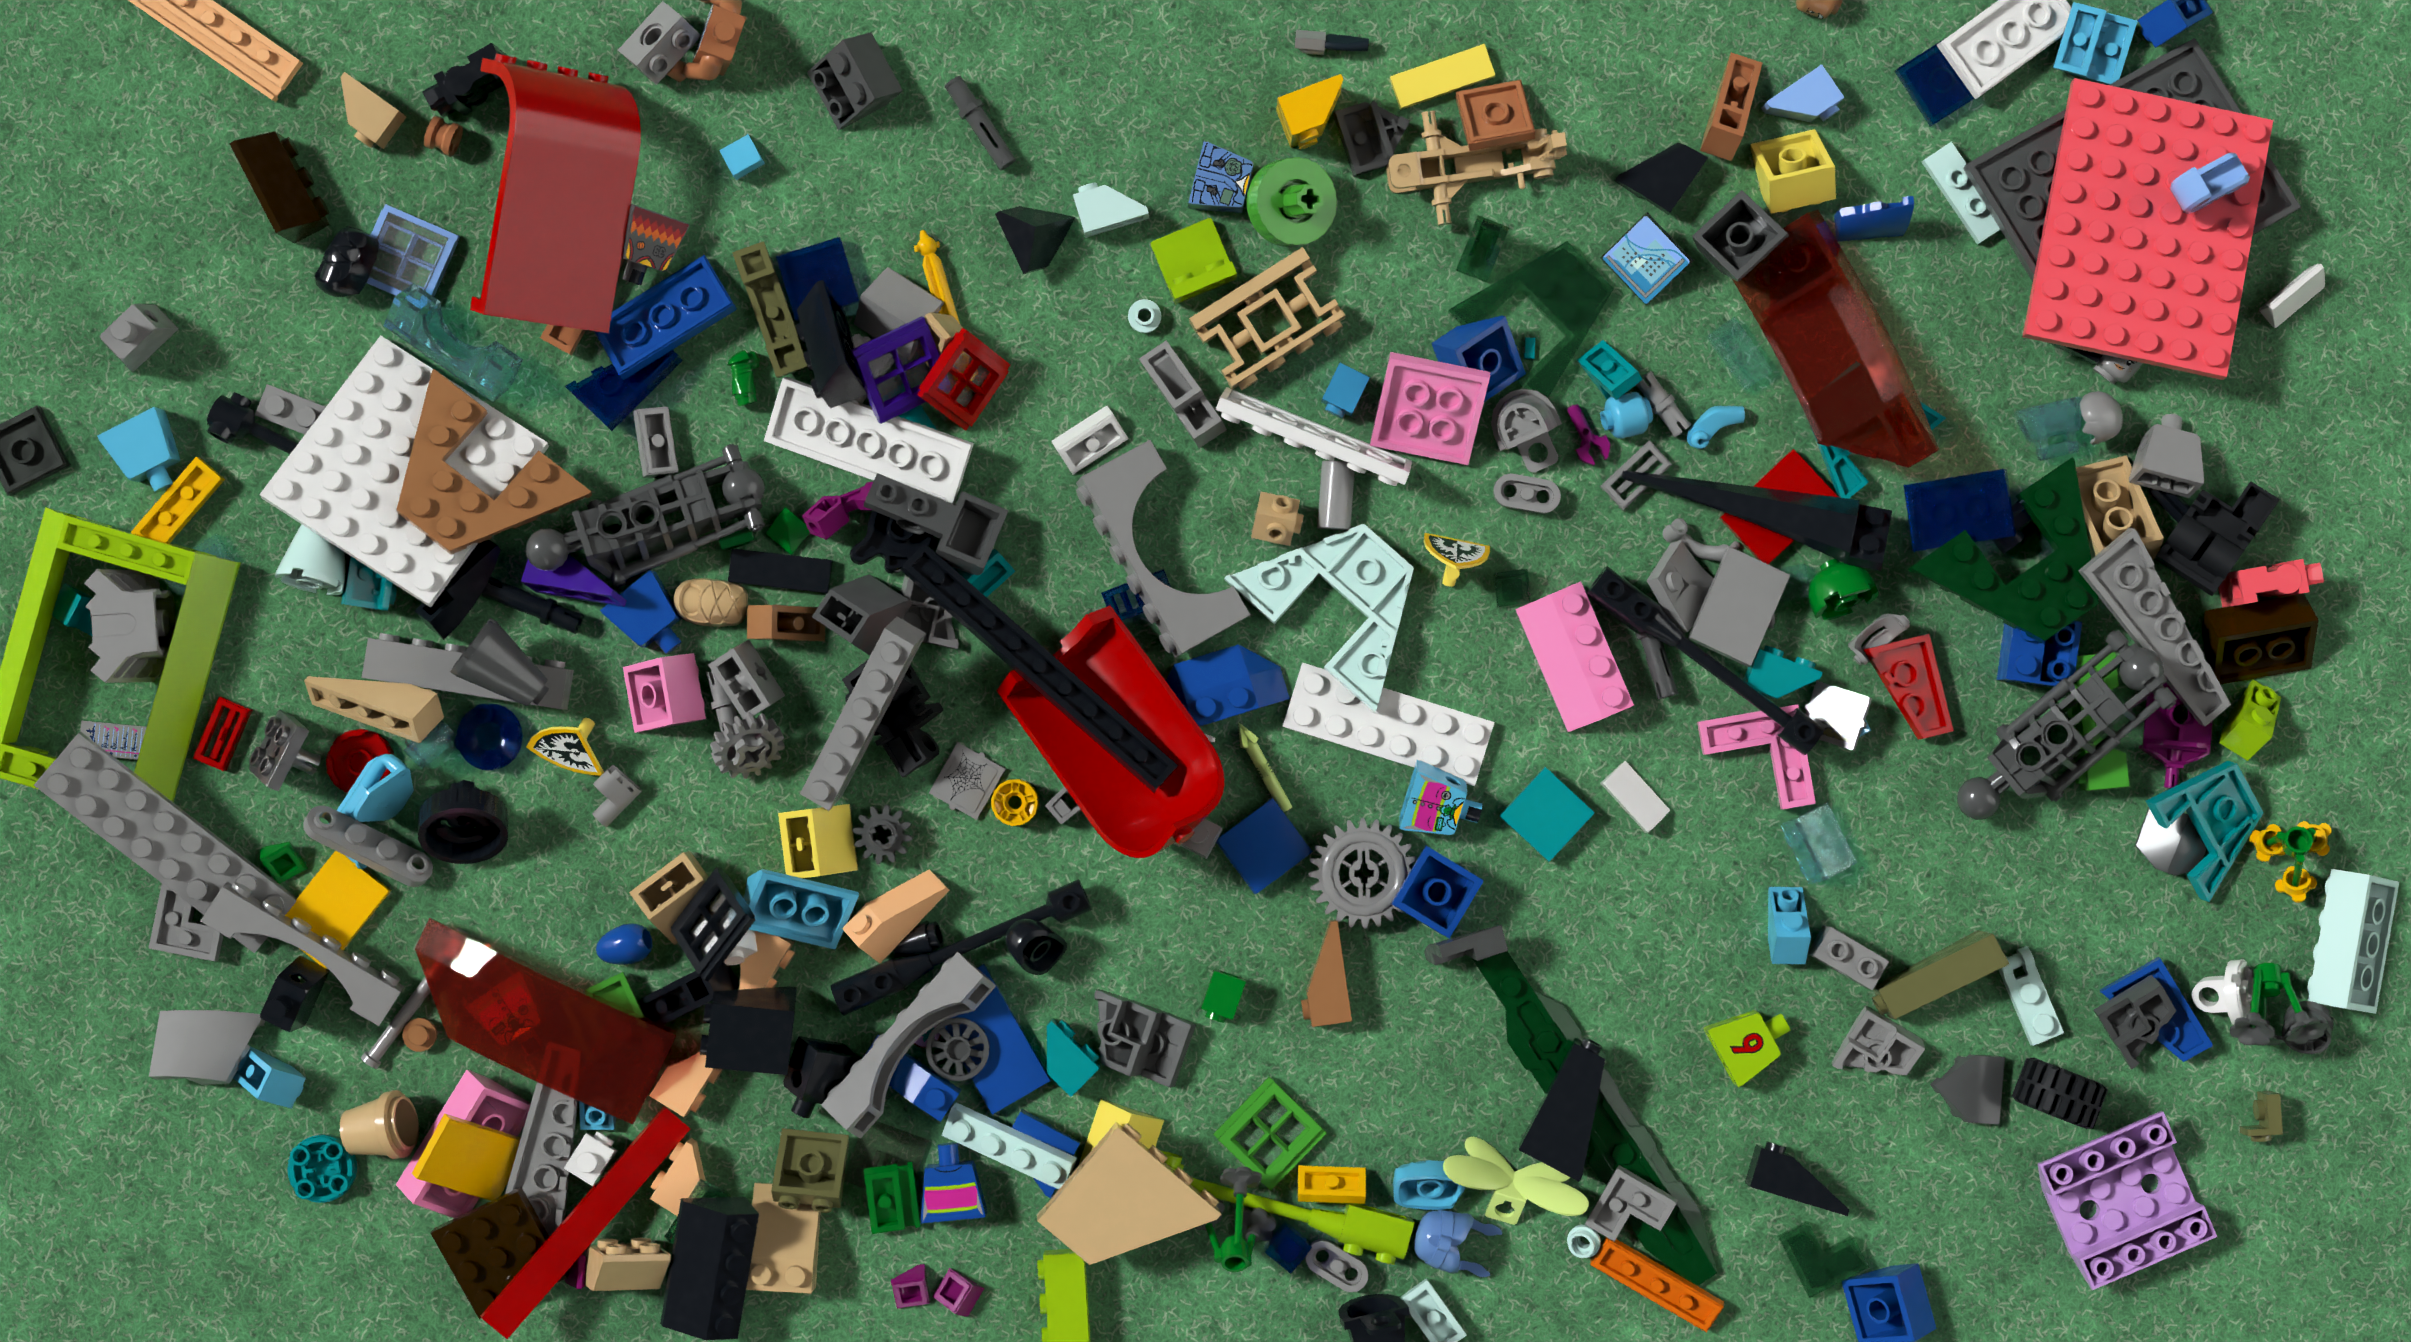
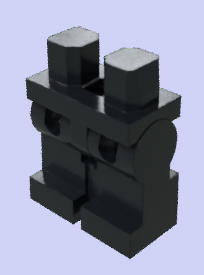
[422,43,508,117]

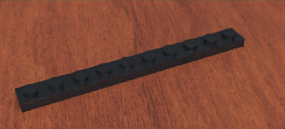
[901,543,1178,793]

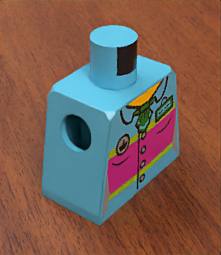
[1399,760,1482,835]

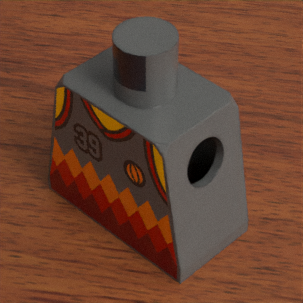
[622,204,690,285]

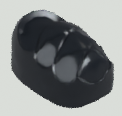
[315,226,379,297]
[1005,919,1067,975]

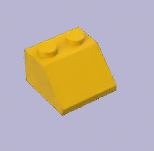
[1276,74,1343,149]

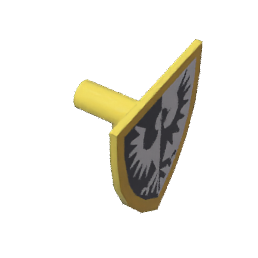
[1424,533,1490,587]
[526,718,604,776]

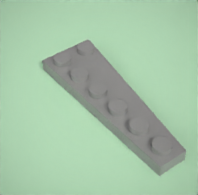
[505,1038,584,1237]

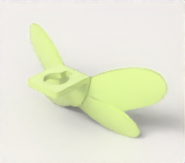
[1443,1137,1589,1225]

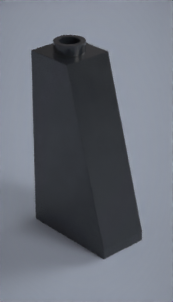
[1519,1037,1605,1182]

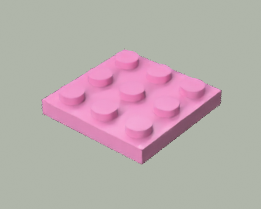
[1370,352,1490,465]

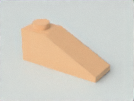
[842,869,950,964]

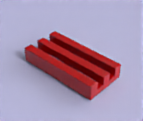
[193,697,253,771]

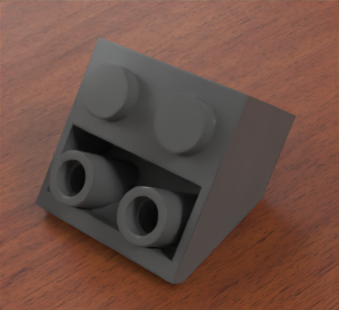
[807,32,903,130]
[812,574,913,655]

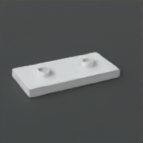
[1937,0,2071,99]

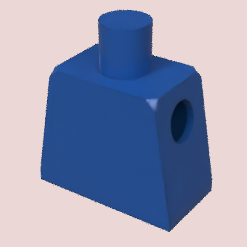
[600,570,682,655]

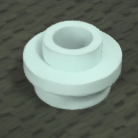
[1128,299,1161,333]
[1567,1225,1601,1258]

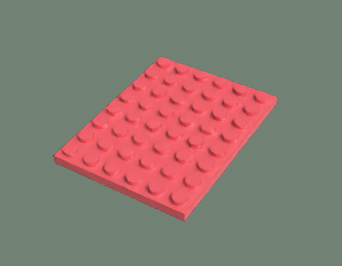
[2022,78,2273,380]

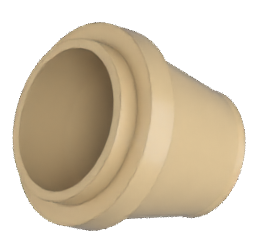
[340,1090,419,1159]

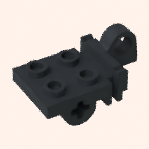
[2154,481,2280,596]
[842,660,943,778]

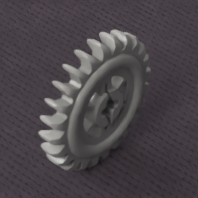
[1308,818,1417,929]

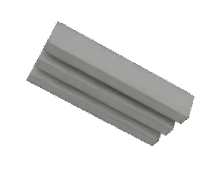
[1599,440,1672,511]

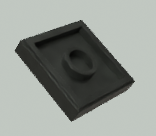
[0,405,71,496]

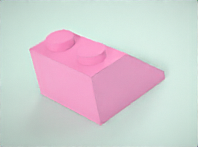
[623,653,706,733]

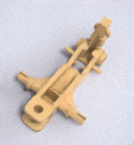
[1386,111,1567,226]

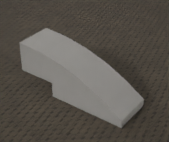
[1139,340,1227,448]

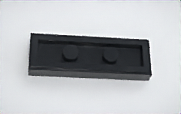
[728,548,833,593]

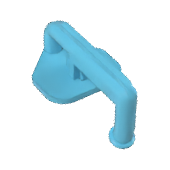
[328,754,414,869]

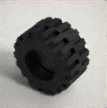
[2012,1058,2108,1129]

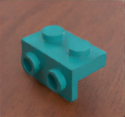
[341,555,397,611]

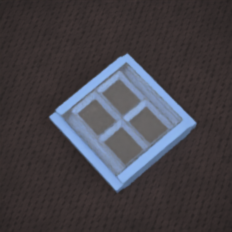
[367,204,460,310]

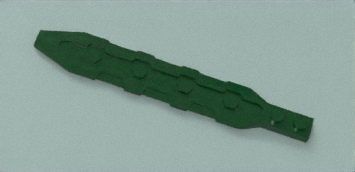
[1472,951,1717,1286]

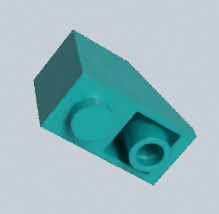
[1743,645,1823,699]
[1047,1019,1100,1097]

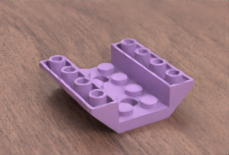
[2037,1111,2217,1290]

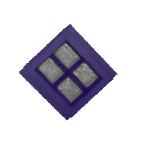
[850,316,951,424]

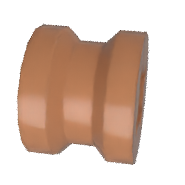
[424,116,463,157]

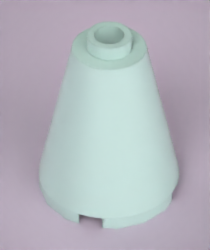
[275,524,345,595]

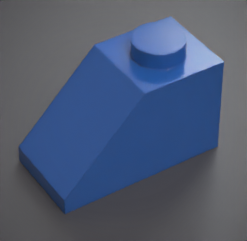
[2138,0,2213,48]

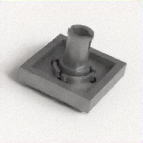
[249,709,321,792]

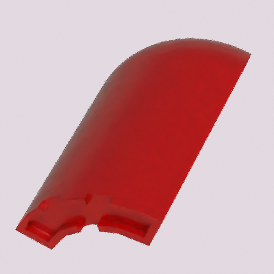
[997,605,1225,858]

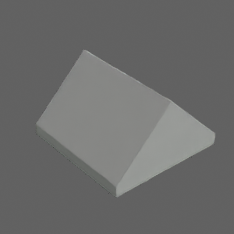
[854,267,944,360]

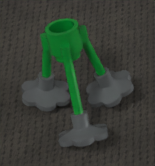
[2230,963,2329,1045]
[1195,1167,1276,1272]

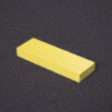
[1390,44,1495,110]

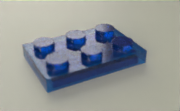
[1903,469,2016,552]

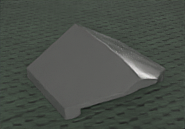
[2135,807,2206,876]

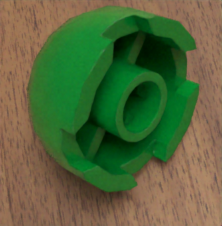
[1808,559,1879,621]

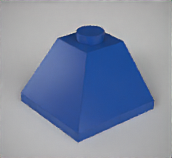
[1431,316,1526,402]

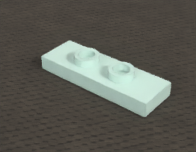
[1922,141,2000,245]

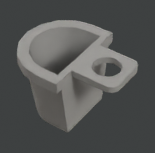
[1491,388,1562,473]

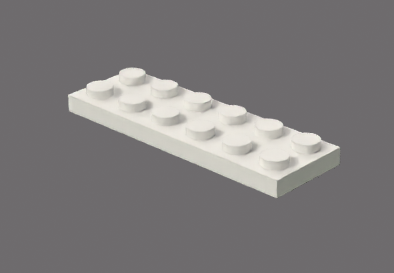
[764,377,974,505]
[1215,387,1412,486]
[1282,663,1494,786]

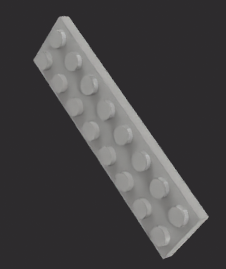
[34,731,297,953]

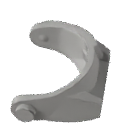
[1848,614,1910,665]

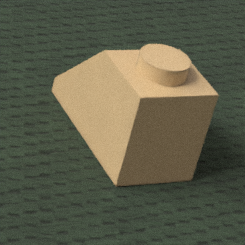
[341,72,406,149]

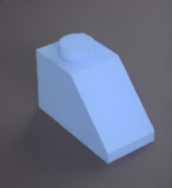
[1761,64,1844,122]

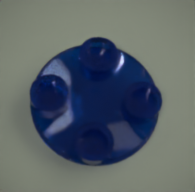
[455,703,523,770]

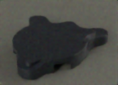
[850,511,933,574]

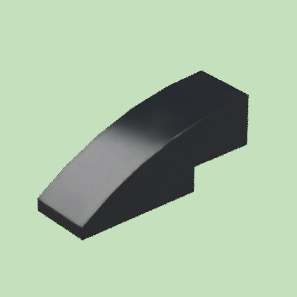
[414,539,501,640]

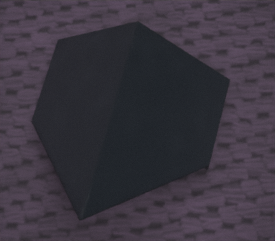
[995,206,1075,274]

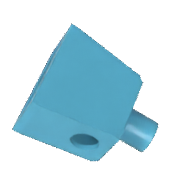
[97,407,180,493]

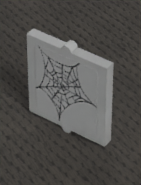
[929,742,1006,820]

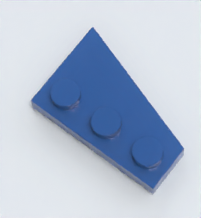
[2100,957,2213,1062]

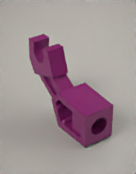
[802,482,873,540]

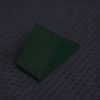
[1456,215,1509,282]

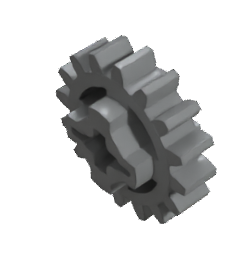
[710,713,785,779]

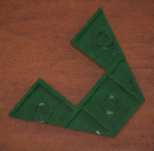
[1908,457,2099,643]

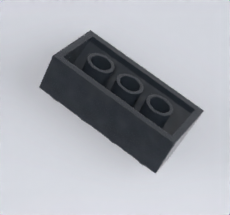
[660,1197,759,1340]

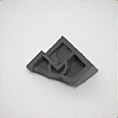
[1424,925,1508,965]
[2093,975,2176,1069]

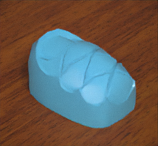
[1393,1160,1465,1210]

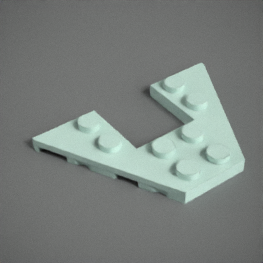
[1224,524,1414,713]

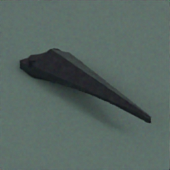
[1622,471,1892,571]

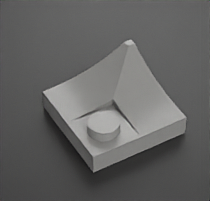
[1647,540,1714,633]

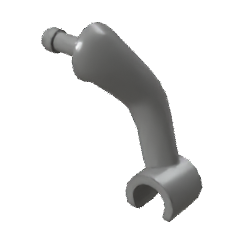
[1662,518,1740,562]

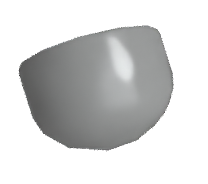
[2080,391,2124,445]

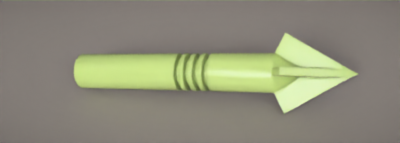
[1238,723,1292,812]

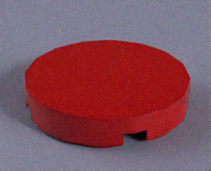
[326,729,394,793]

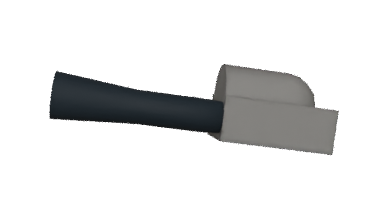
[1295,30,1369,55]

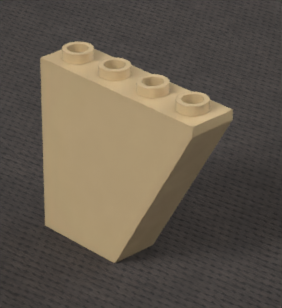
[1037,1122,1221,1265]

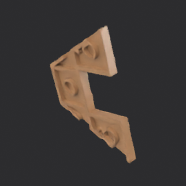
[397,369,592,555]

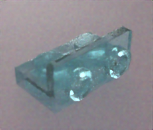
[1781,802,1857,884]

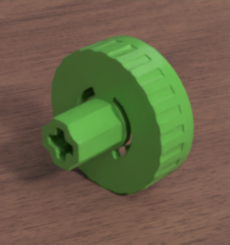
[1247,157,1337,247]

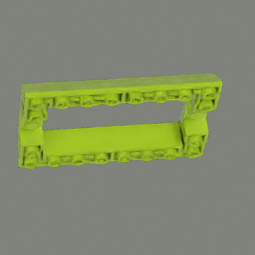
[0,507,241,802]

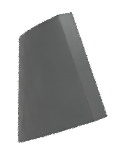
[1094,989,1196,1088]

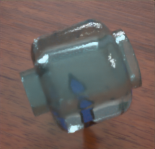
[403,720,455,769]

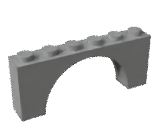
[1076,440,1250,658]

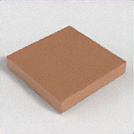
[1456,79,1535,151]

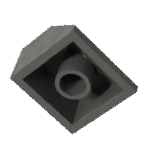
[1692,190,1789,282]

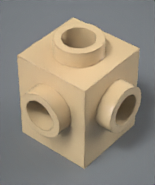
[1251,491,1304,546]

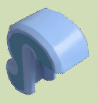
[2170,152,2250,214]

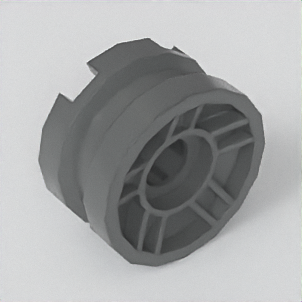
[2282,1001,2334,1054]

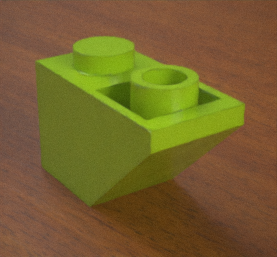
[2219,679,2281,761]

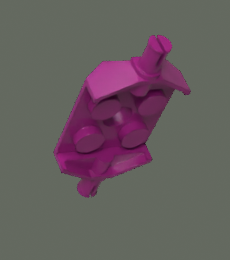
[2139,683,2213,788]

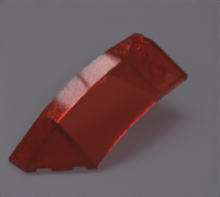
[1732,209,1939,468]
[415,918,677,1124]

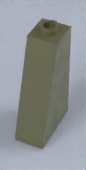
[1872,930,2009,1020]

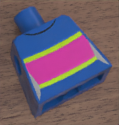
[921,1142,987,1223]

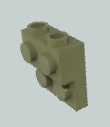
[771,1128,850,1213]

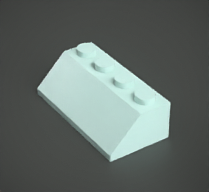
[2307,869,2399,1014]

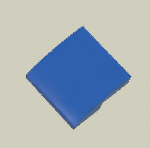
[1216,798,1313,894]

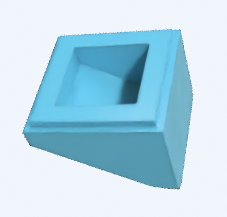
[719,134,765,180]

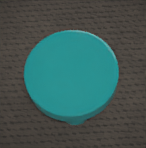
[287,1134,357,1203]

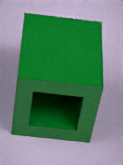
[1201,969,1246,1023]

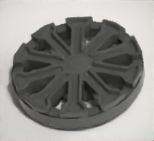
[926,1017,990,1081]

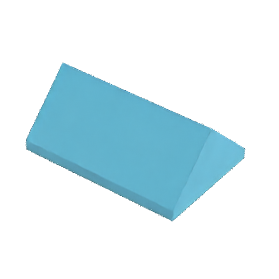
[744,869,859,949]

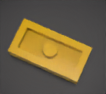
[1298,1165,1366,1204]

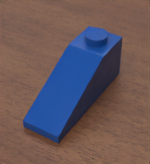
[863,1034,962,1122]

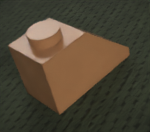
[747,605,825,641]

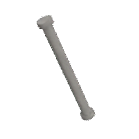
[361,927,474,1069]

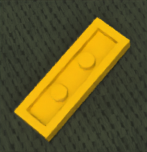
[130,457,225,544]

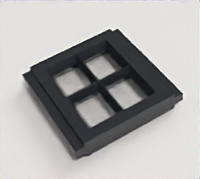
[671,867,755,981]

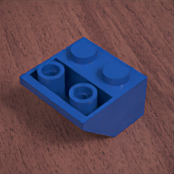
[1997,621,2082,687]

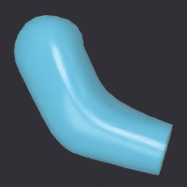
[1687,406,1745,449]

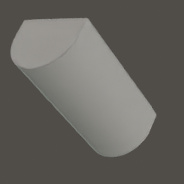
[633,406,678,478]
[1317,461,1355,531]

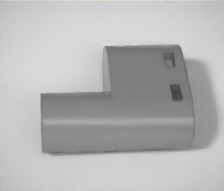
[592,765,642,827]

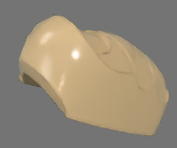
[673,578,748,627]

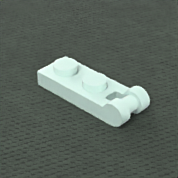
[1999,946,2064,1046]

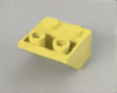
[778,804,858,878]

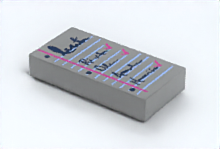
[80,720,147,760]

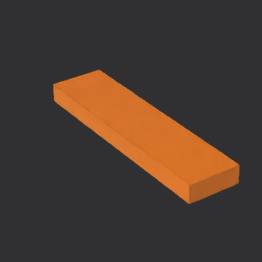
[1590,1237,1724,1333]

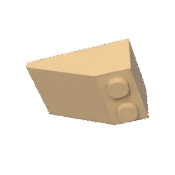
[2076,455,2164,560]
[746,1183,821,1294]

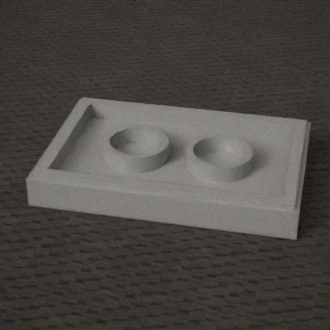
[1687,547,1790,667]

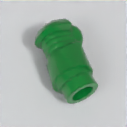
[727,350,760,407]

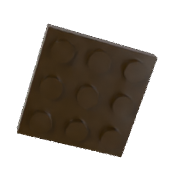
[431,1187,570,1319]

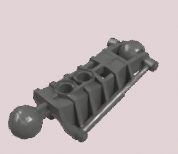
[526,444,765,587]
[1957,630,2177,820]

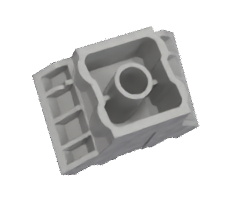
[84,569,176,683]

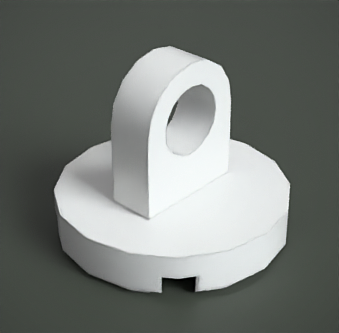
[2192,959,2254,1025]

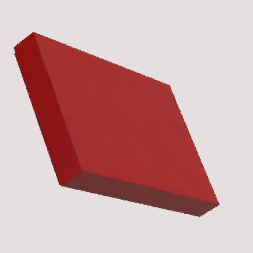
[1719,449,1839,564]

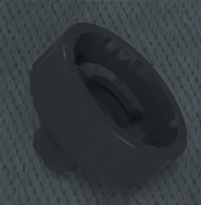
[418,780,508,864]

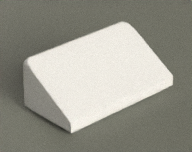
[2259,264,2325,328]
[1052,406,1129,475]
[1600,761,1670,833]

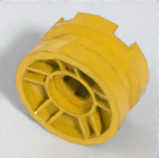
[991,779,1039,826]

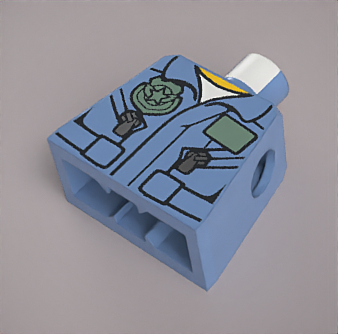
[1188,141,1254,213]

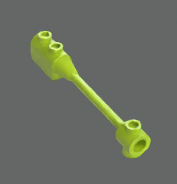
[1160,1150,1414,1265]

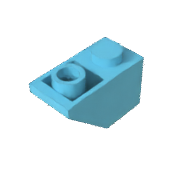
[1768,887,1811,964]

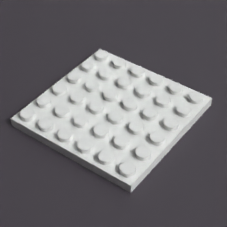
[259,335,549,607]

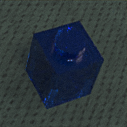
[1264,1221,1312,1274]

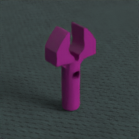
[1567,404,1610,466]

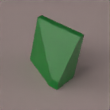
[766,507,810,555]
[260,841,308,884]

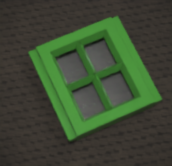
[1213,1076,1327,1191]

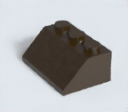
[229,131,330,244]
[2202,593,2319,685]

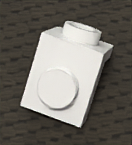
[564,1131,617,1186]

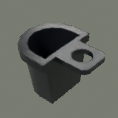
[1338,1294,1410,1342]

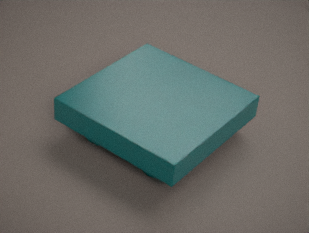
[1499,767,1595,862]

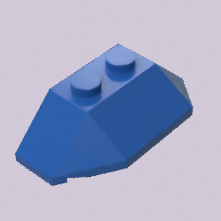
[1166,644,1290,727]

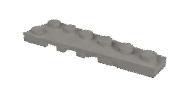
[2078,528,2231,726]

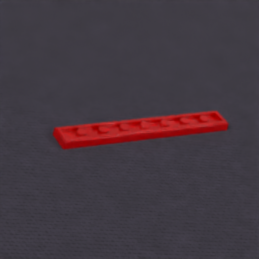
[480,1106,690,1339]

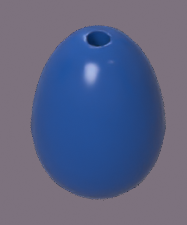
[596,923,652,965]

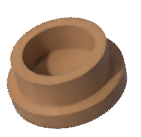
[402,1018,437,1052]

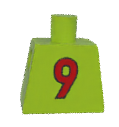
[1703,1010,1791,1087]

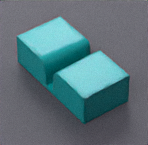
[1524,337,1536,359]

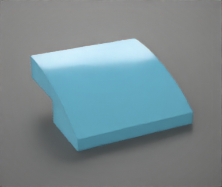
[2053,2,2138,85]

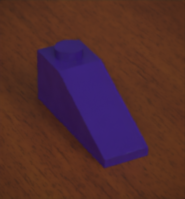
[521,554,627,607]

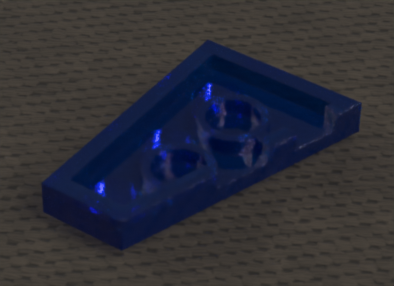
[565,350,683,431]

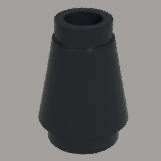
[893,921,944,957]

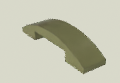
[732,241,808,378]

